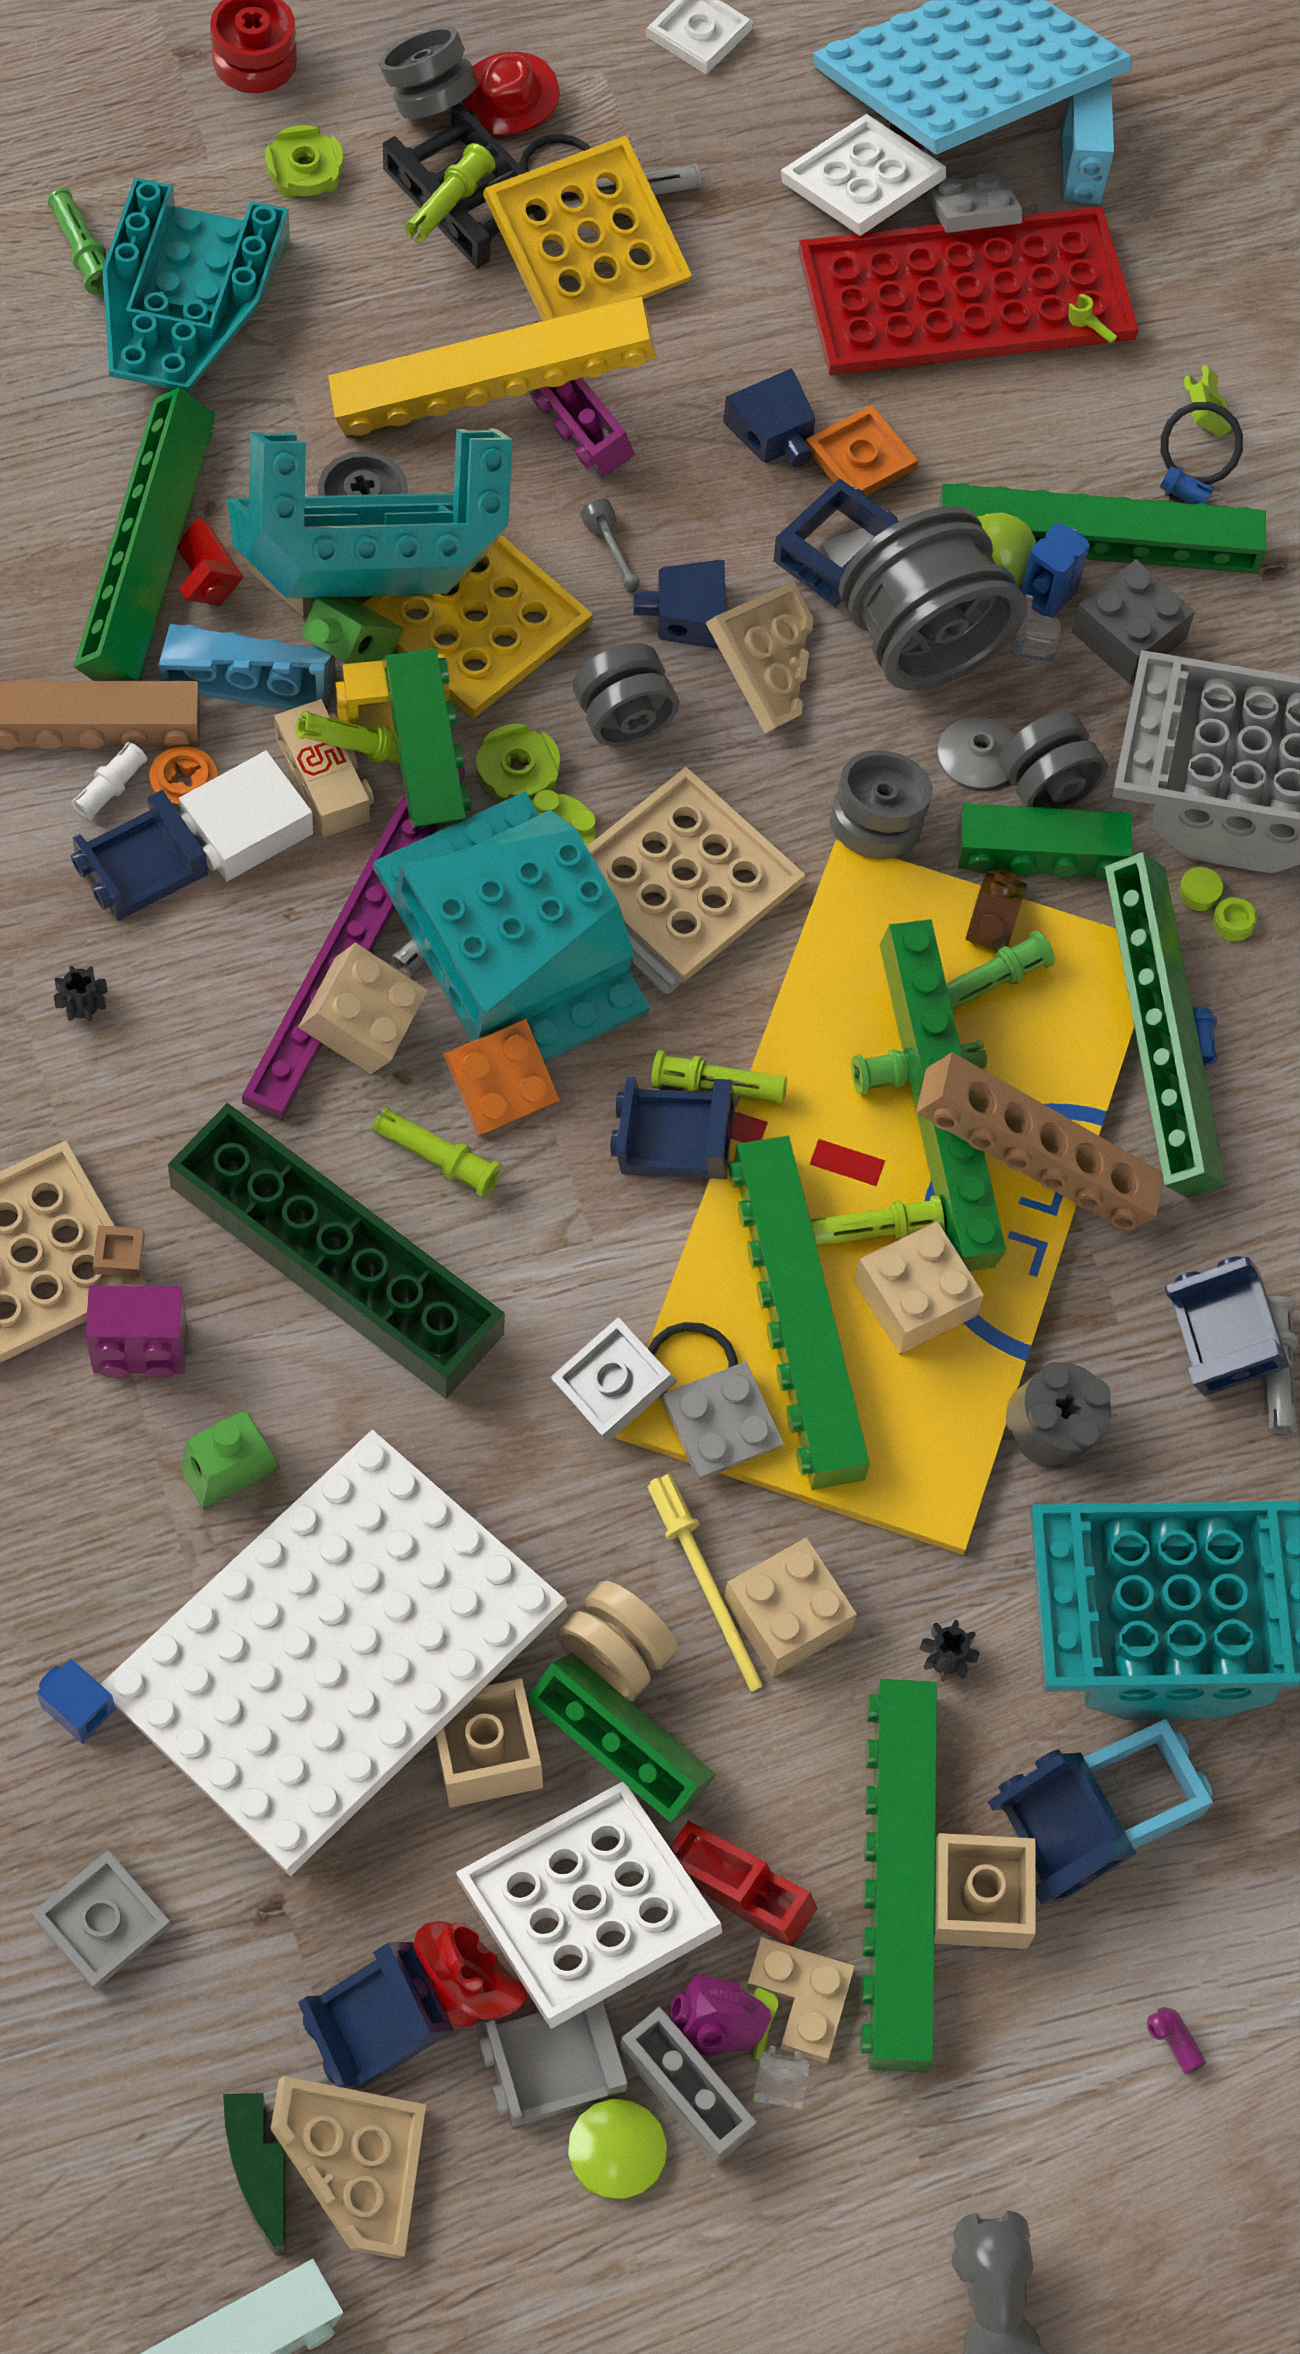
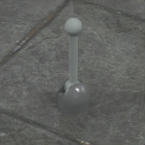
[580,499,640,591]

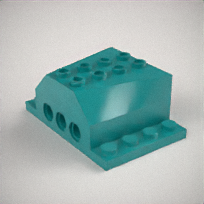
[373,791,650,1063]
[1030,1501,1300,1720]

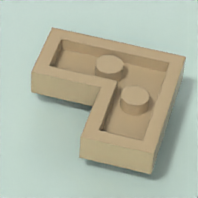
[746,1937,855,2063]

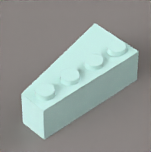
[140,2259,343,2354]

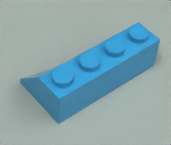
[159,624,336,710]

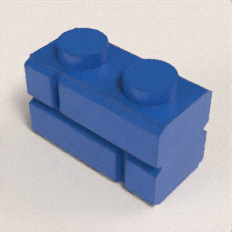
[1021,522,1090,619]

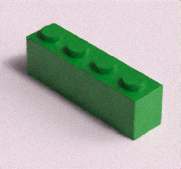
[382,647,471,830]
[957,803,1132,880]
[526,1653,716,1822]

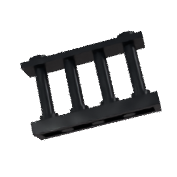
[383,102,546,269]

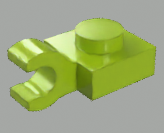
[1184,365,1232,438]

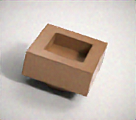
[93,1225,145,1277]

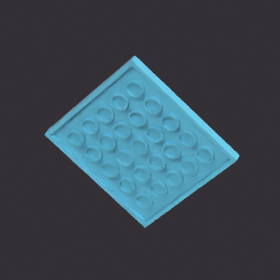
[812,0,1132,155]

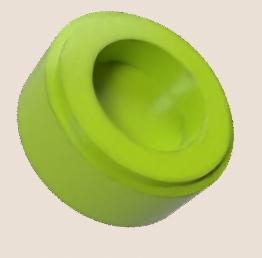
[1178,867,1223,911]
[1212,897,1257,941]

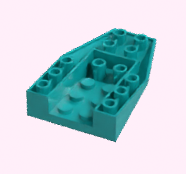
[102,177,290,393]

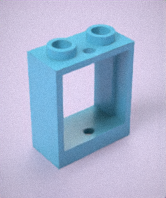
[1060,79,1114,204]
[1084,1719,1213,1849]

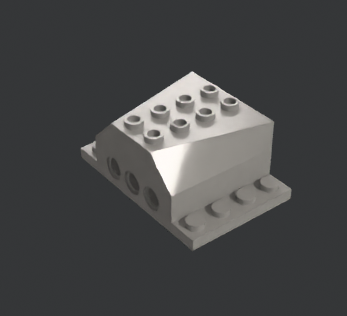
[1112,650,1300,874]

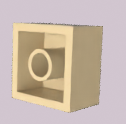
[298,943,428,1074]
[854,1221,984,1355]
[723,1537,857,1677]
[434,1678,543,1808]
[934,1833,1036,1949]

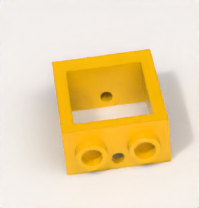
[335,654,450,733]

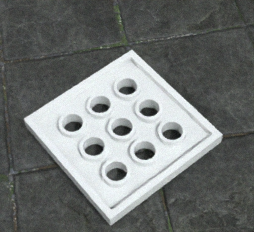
[456,1782,722,2029]

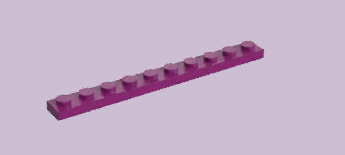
[242,768,465,1120]

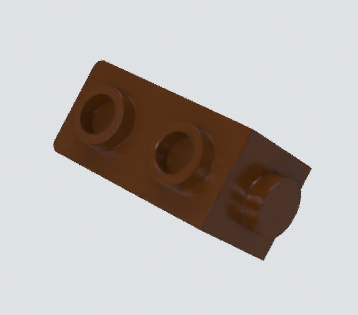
[965,870,1027,949]

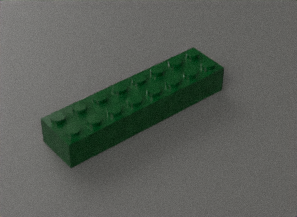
[167,1102,505,1399]

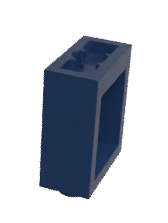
[773,478,899,607]

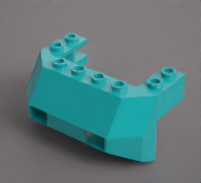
[227,428,513,599]

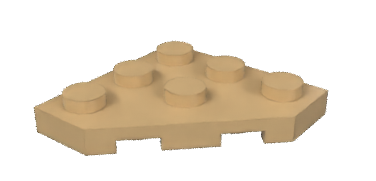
[706,581,814,734]
[271,2076,426,2259]

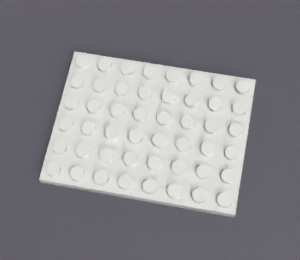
[100,1430,568,1877]

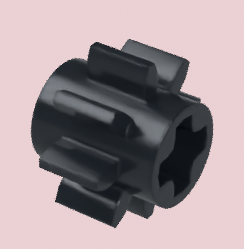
[53,966,108,1021]
[920,1620,980,1682]

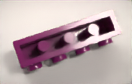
[530,320,635,478]

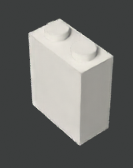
[179,751,313,882]

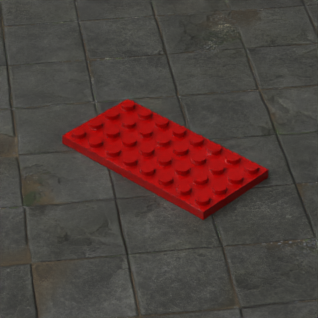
[798,206,1139,375]

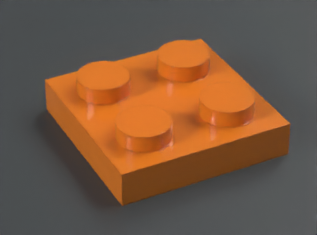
[806,405,918,497]
[443,1019,560,1135]

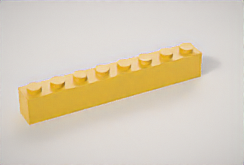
[328,296,657,437]

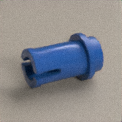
[1159,466,1214,504]
[1193,1008,1218,1066]

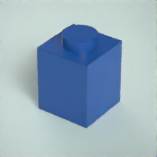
[37,1658,116,1744]

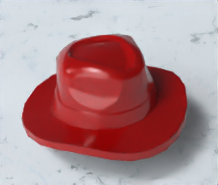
[462,51,560,138]
[413,1921,527,2028]

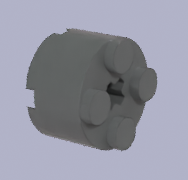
[1006,1362,1111,1467]

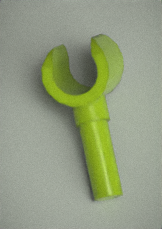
[1068,294,1117,344]
[752,1988,779,2062]

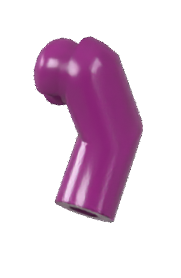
[1147,2007,1206,2075]

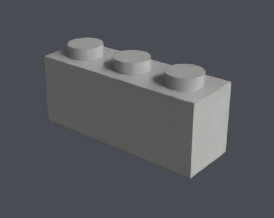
[619,2006,757,2166]

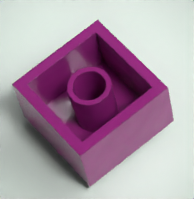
[86,1285,187,1378]

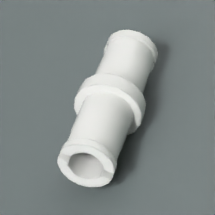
[71,742,148,821]

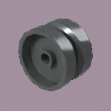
[379,26,478,119]
[317,451,408,496]
[573,643,680,747]
[998,711,1108,809]
[830,750,933,859]

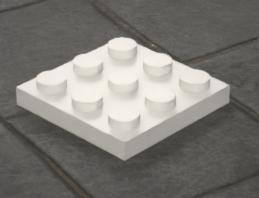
[781,114,946,236]

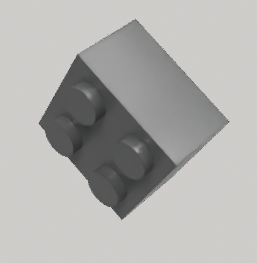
[1072,560,1195,684]

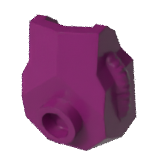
[669,1973,772,2055]

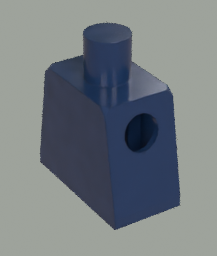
[723,368,815,467]
[633,560,726,649]

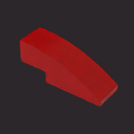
[670,1821,818,1947]

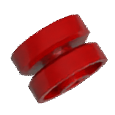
[210,0,297,93]

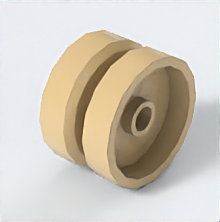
[556,1581,678,1701]

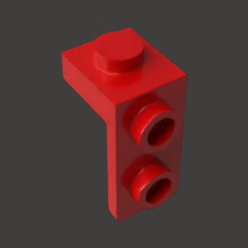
[177,518,244,606]

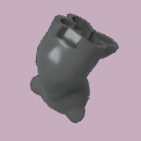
[951,2211,1048,2354]

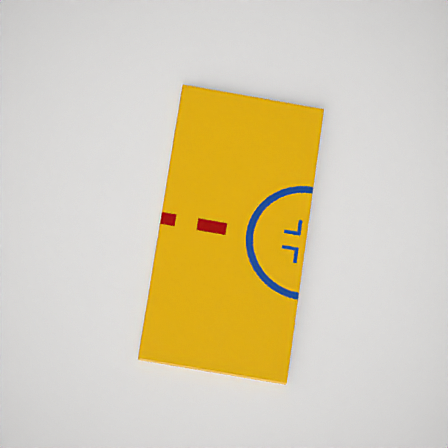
[615,839,1135,1556]

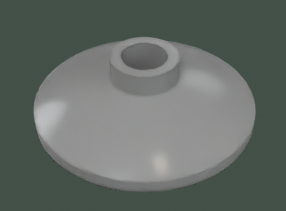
[937,717,1014,790]

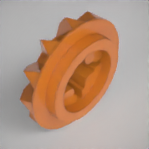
[149,746,218,805]

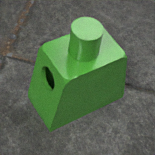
[302,597,404,664]
[181,1411,281,1509]

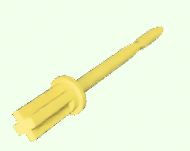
[647,1474,763,1693]

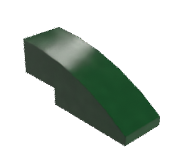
[223,2093,285,2256]

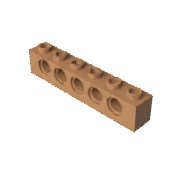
[916,1052,1163,1233]

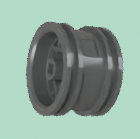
[839,506,1028,690]

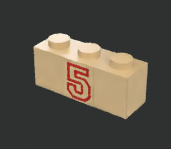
[274,699,374,838]

